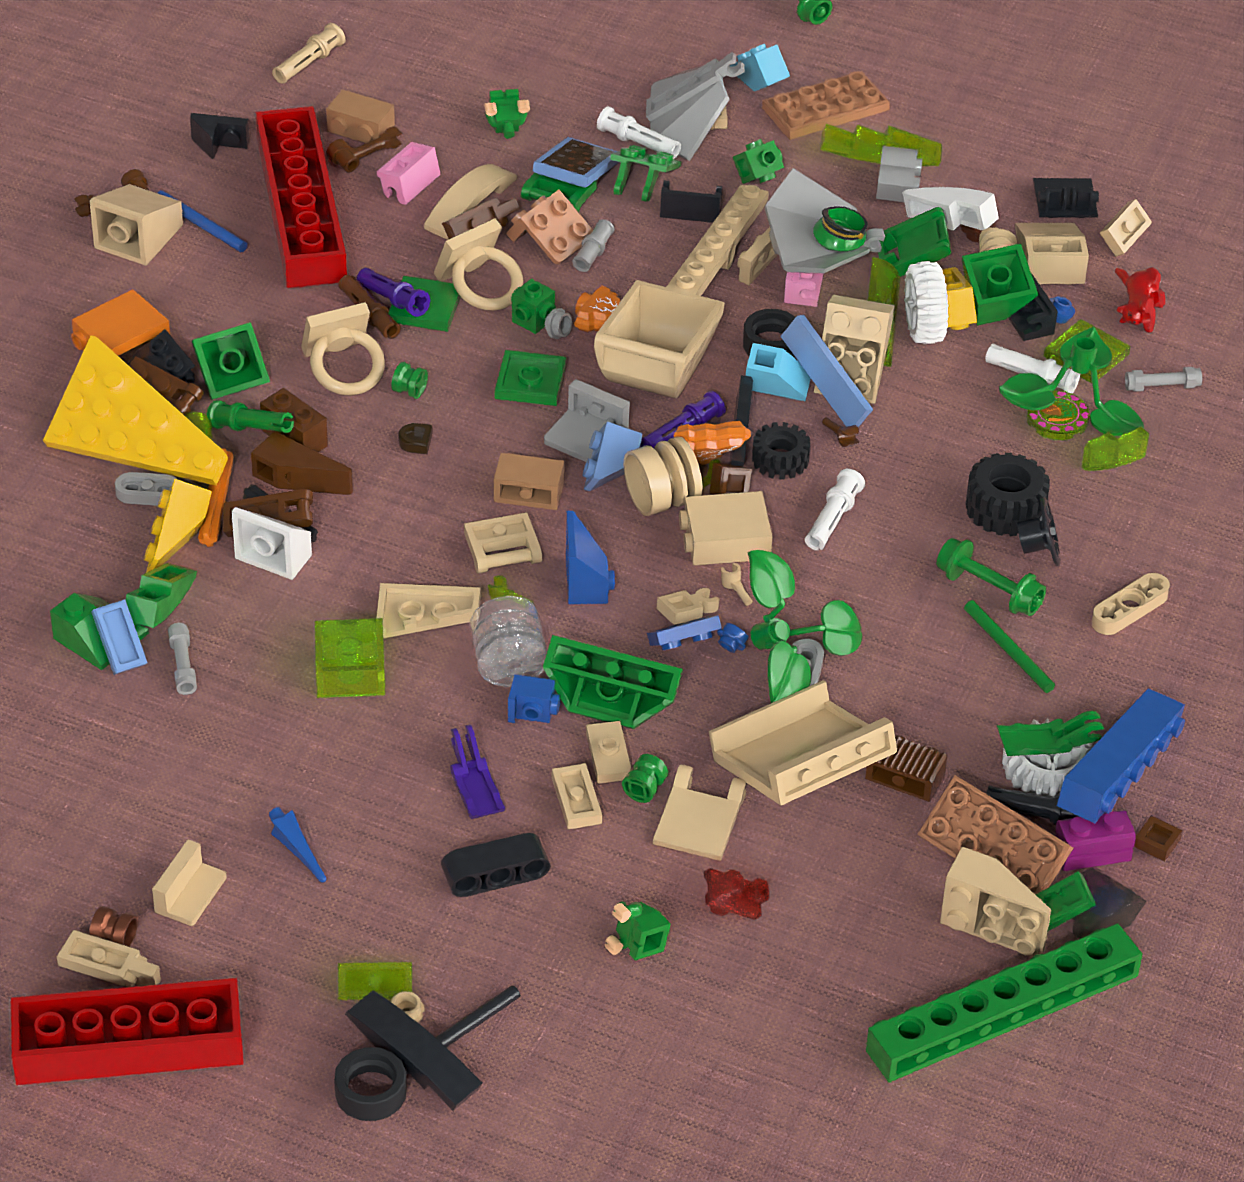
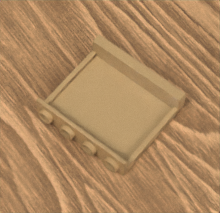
[709,680,897,805]

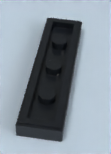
[729,375,753,467]

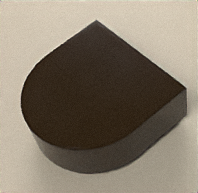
[398,423,433,454]

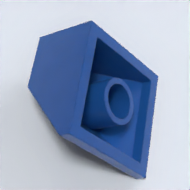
[566,511,615,604]

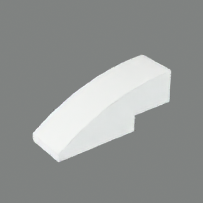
[903,187,999,231]

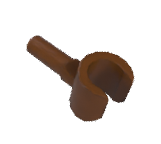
[822,417,859,447]

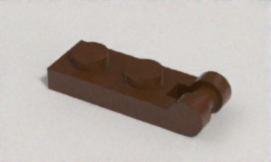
[129,356,204,417]
[223,489,313,537]

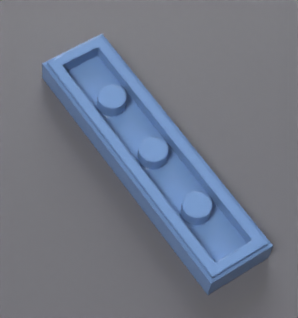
[780,315,873,427]

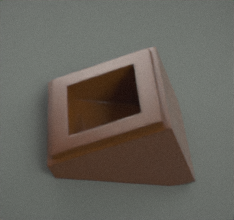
[709,463,752,495]

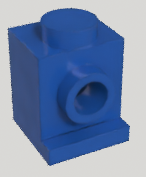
[508,674,560,723]

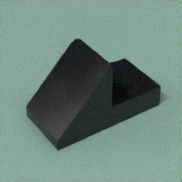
[190,113,250,159]

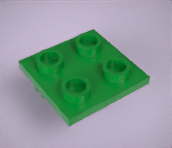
[610,145,682,202]

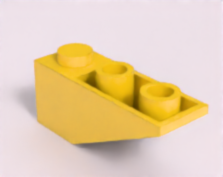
[143,479,212,573]

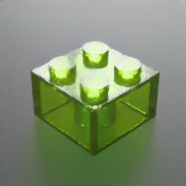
[315,618,385,698]

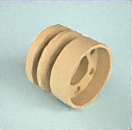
[623,436,703,516]

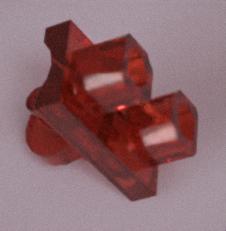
[703,868,770,920]

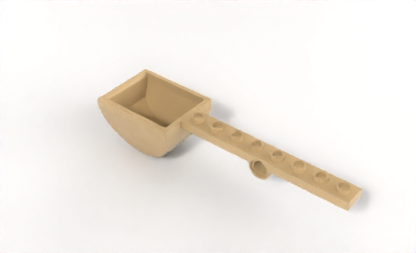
[594,185,769,399]

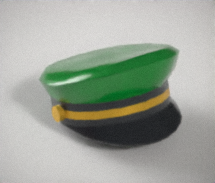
[813,206,868,251]

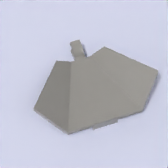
[646,52,744,161]
[764,168,885,273]

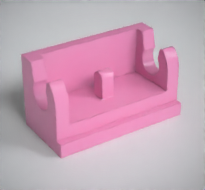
[377,142,441,205]
[784,272,824,307]

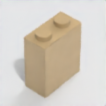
[679,491,772,565]

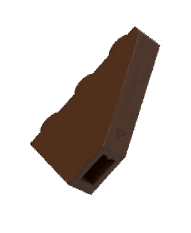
[251,431,353,495]

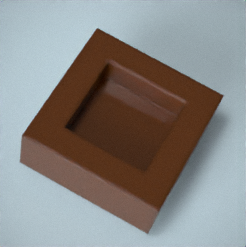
[1134,816,1183,862]

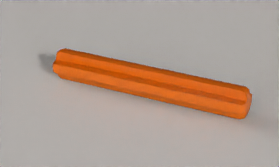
[198,448,234,547]

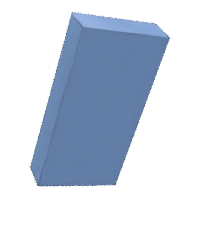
[91,599,148,675]

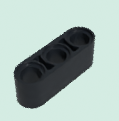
[441,833,550,897]

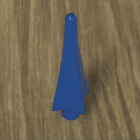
[269,807,326,883]

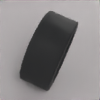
[743,309,796,357]
[334,1047,407,1121]

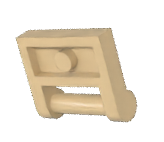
[464,512,542,573]

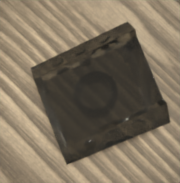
[1070,867,1147,939]

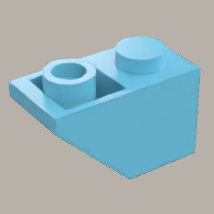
[730,44,790,92]
[746,343,811,401]

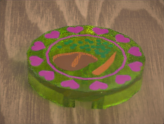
[1026,390,1090,440]

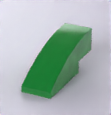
[125,563,197,628]

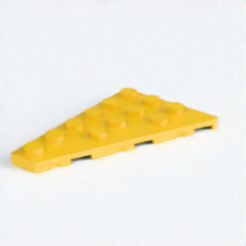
[43,335,228,486]

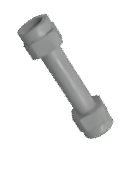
[1125,367,1202,392]
[168,623,197,695]

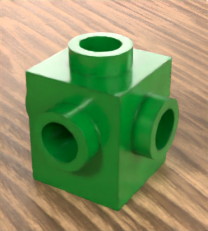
[732,139,785,184]
[511,278,556,334]

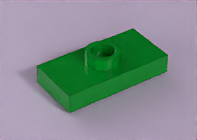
[1036,871,1096,931]

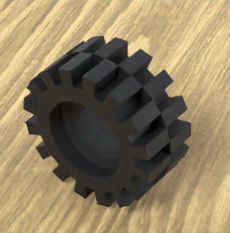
[752,422,810,480]

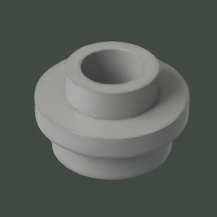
[545,308,572,339]

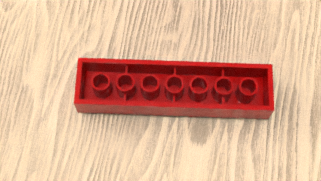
[255,106,347,288]

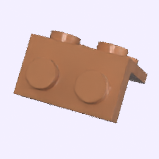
[506,190,593,264]

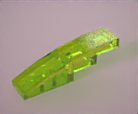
[820,124,942,166]

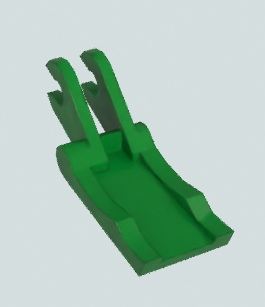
[997,711,1105,756]

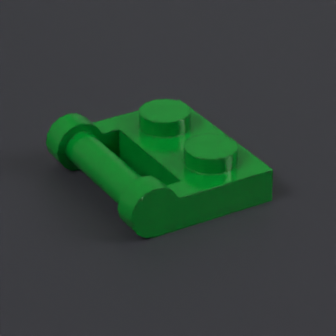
[521,173,597,212]

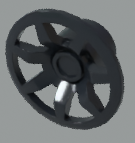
[1017,497,1061,566]

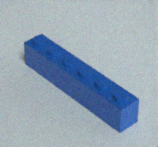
[1057,688,1185,823]

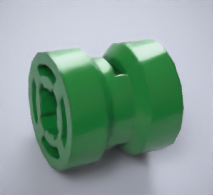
[622,754,669,803]

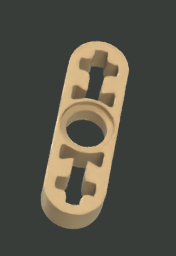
[1092,573,1170,635]

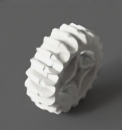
[904,261,949,344]
[1002,718,1093,798]

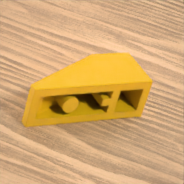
[942,267,977,330]

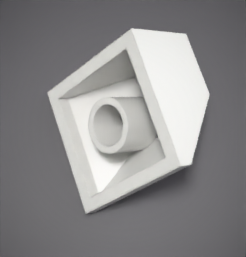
[232,507,312,580]

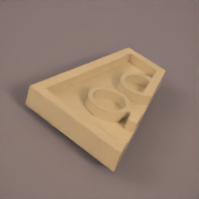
[375,583,480,640]

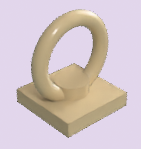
[434,218,523,311]
[301,302,385,396]

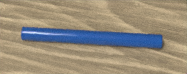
[158,190,247,252]

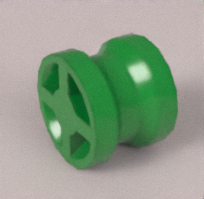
[391,362,428,399]

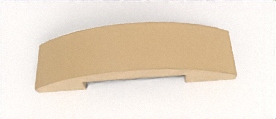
[424,164,517,240]

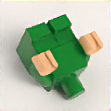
[484,89,530,139]
[605,901,671,960]

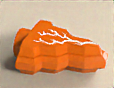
[574,285,621,332]
[673,421,751,465]

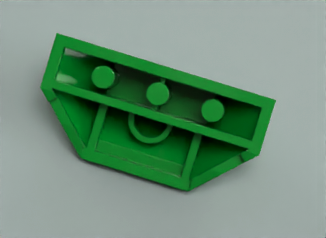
[543,635,683,729]

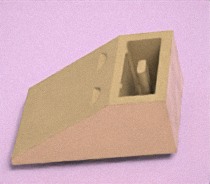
[1015,223,1089,284]
[814,295,894,404]
[940,847,1051,957]

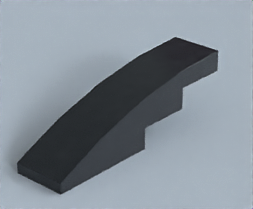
[345,990,483,1111]

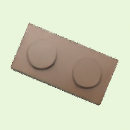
[326,89,395,143]
[494,453,564,510]

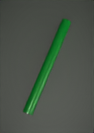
[964,600,1055,693]

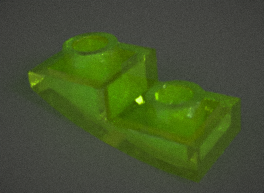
[1081,426,1149,471]

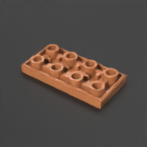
[762,71,890,140]
[917,775,1073,895]

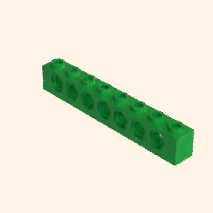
[866,923,1143,1083]

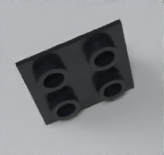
[1033,178,1099,218]
[125,329,195,384]

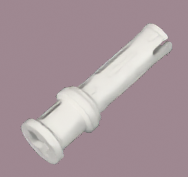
[597,106,681,159]
[986,344,1080,395]
[805,469,865,550]

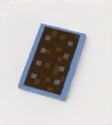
[533,137,619,188]

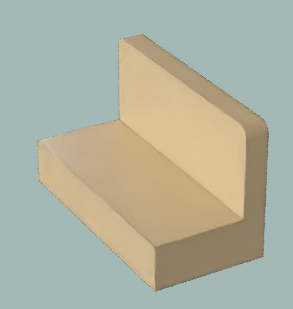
[152,840,226,926]

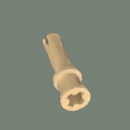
[272,23,345,84]

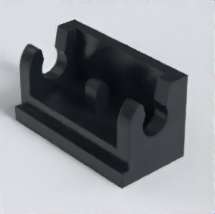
[660,180,723,223]
[1009,274,1058,341]

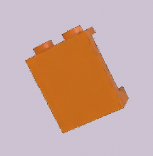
[71,289,170,356]

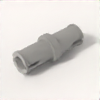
[572,219,615,272]

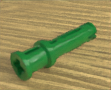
[207,400,294,433]

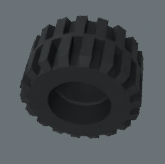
[965,453,1050,536]

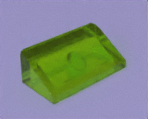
[338,962,412,1000]

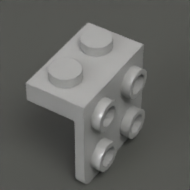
[544,379,630,462]

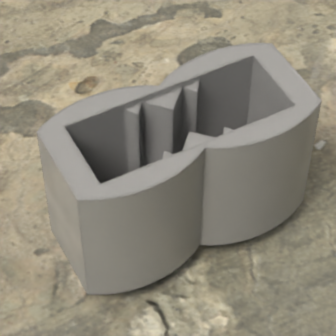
[876,146,922,202]

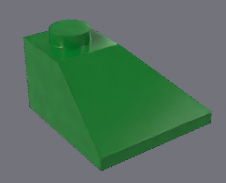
[962,243,1038,326]
[191,322,270,400]
[50,592,149,670]

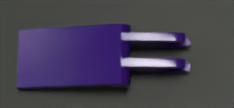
[450,725,505,819]

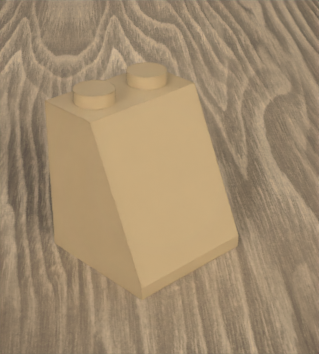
[90,184,183,265]

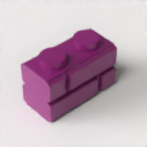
[1055,810,1136,871]

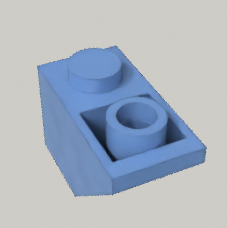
[582,422,642,491]

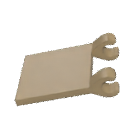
[653,765,746,861]

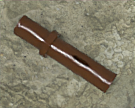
[338,275,401,339]

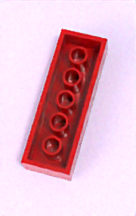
[11,978,244,1085]

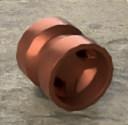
[89,906,138,947]

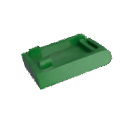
[878,207,951,282]

